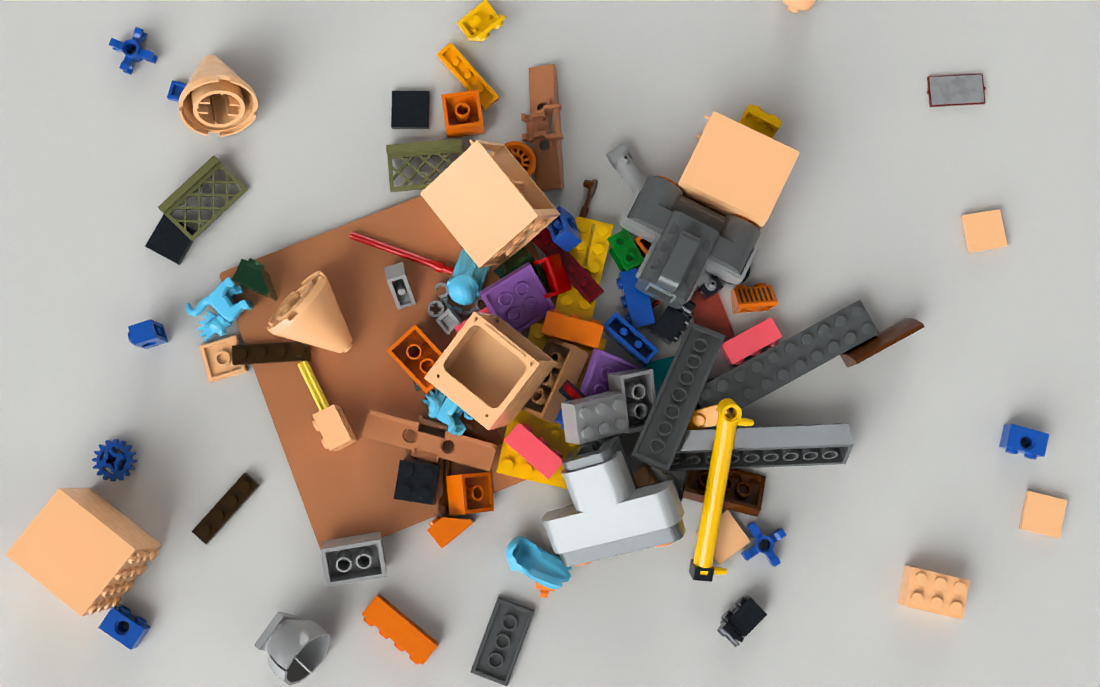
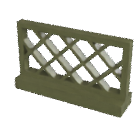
[386,138,463,192]
[158,155,248,242]

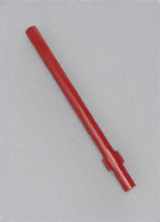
[350,231,454,275]

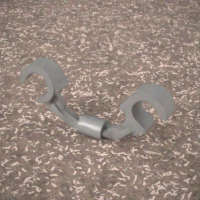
[434,282,483,316]

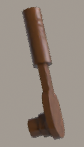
[578,179,598,218]
[438,460,451,516]

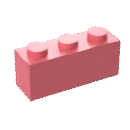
[720,317,783,367]
[504,423,563,480]

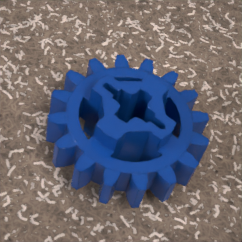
[92,439,137,481]

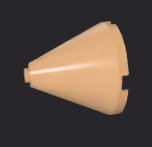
[178,55,258,137]
[266,271,353,353]

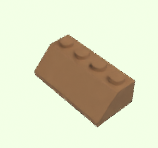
[522,338,589,426]

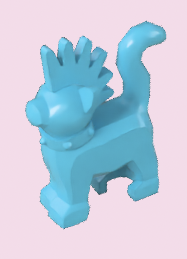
[185,277,254,342]
[422,388,473,436]

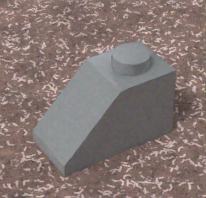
[384,262,416,310]

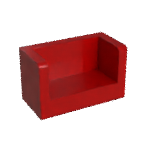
[533,253,572,299]

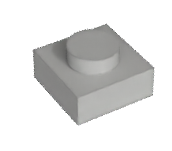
[435,308,463,335]

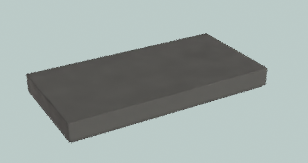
[470,597,535,686]

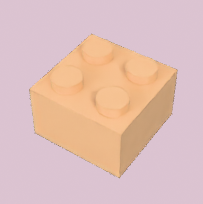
[312,404,357,452]

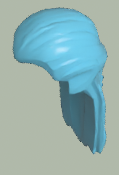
[447,248,490,305]
[506,536,572,589]

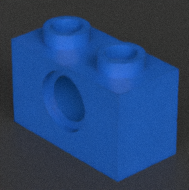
[548,205,582,253]
[128,319,168,349]
[999,424,1049,460]
[98,605,151,650]

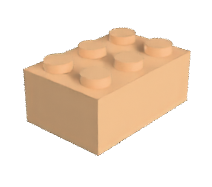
[897,565,970,620]

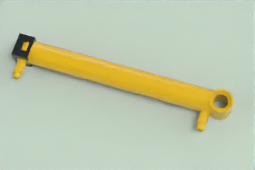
[689,398,754,582]

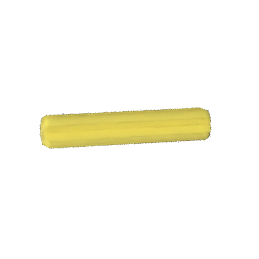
[298,360,330,411]

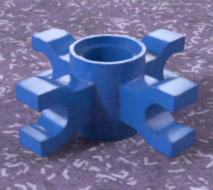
[109,27,158,75]
[741,522,786,567]

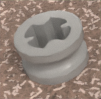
[427,300,445,319]

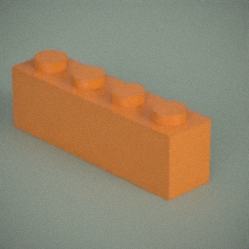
[361,594,439,665]

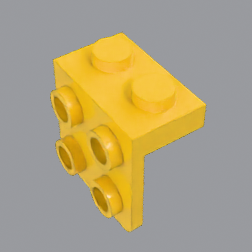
[456,0,506,42]
[739,104,782,139]

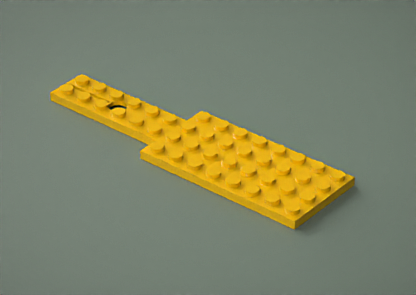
[496,216,613,489]

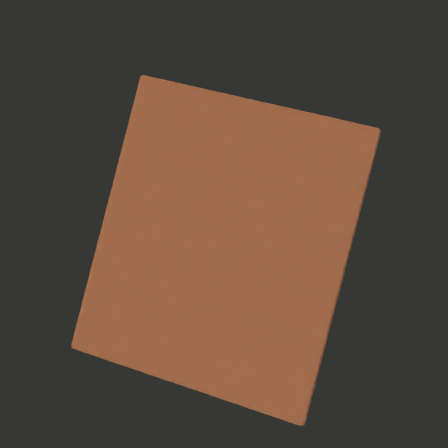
[220,196,557,549]

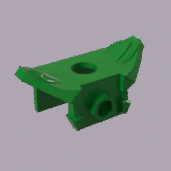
[607,227,644,272]

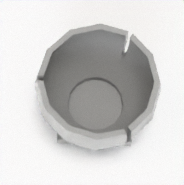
[254,612,332,685]

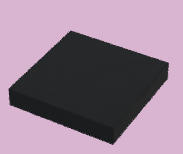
[391,91,430,129]
[145,214,197,265]

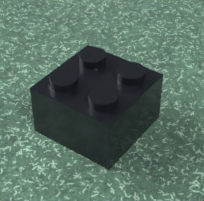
[394,460,441,505]

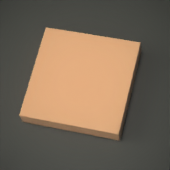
[961,209,1008,253]
[199,335,248,383]
[1019,491,1067,538]
[696,510,751,565]

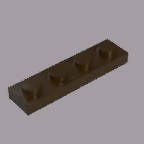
[232,341,311,366]
[192,472,260,544]

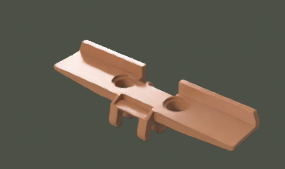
[521,64,564,191]
[361,409,497,472]

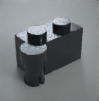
[650,301,696,345]
[717,595,767,647]

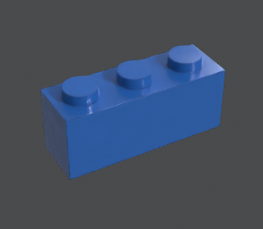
[616,268,656,329]
[603,312,659,368]

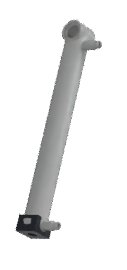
[606,143,723,301]

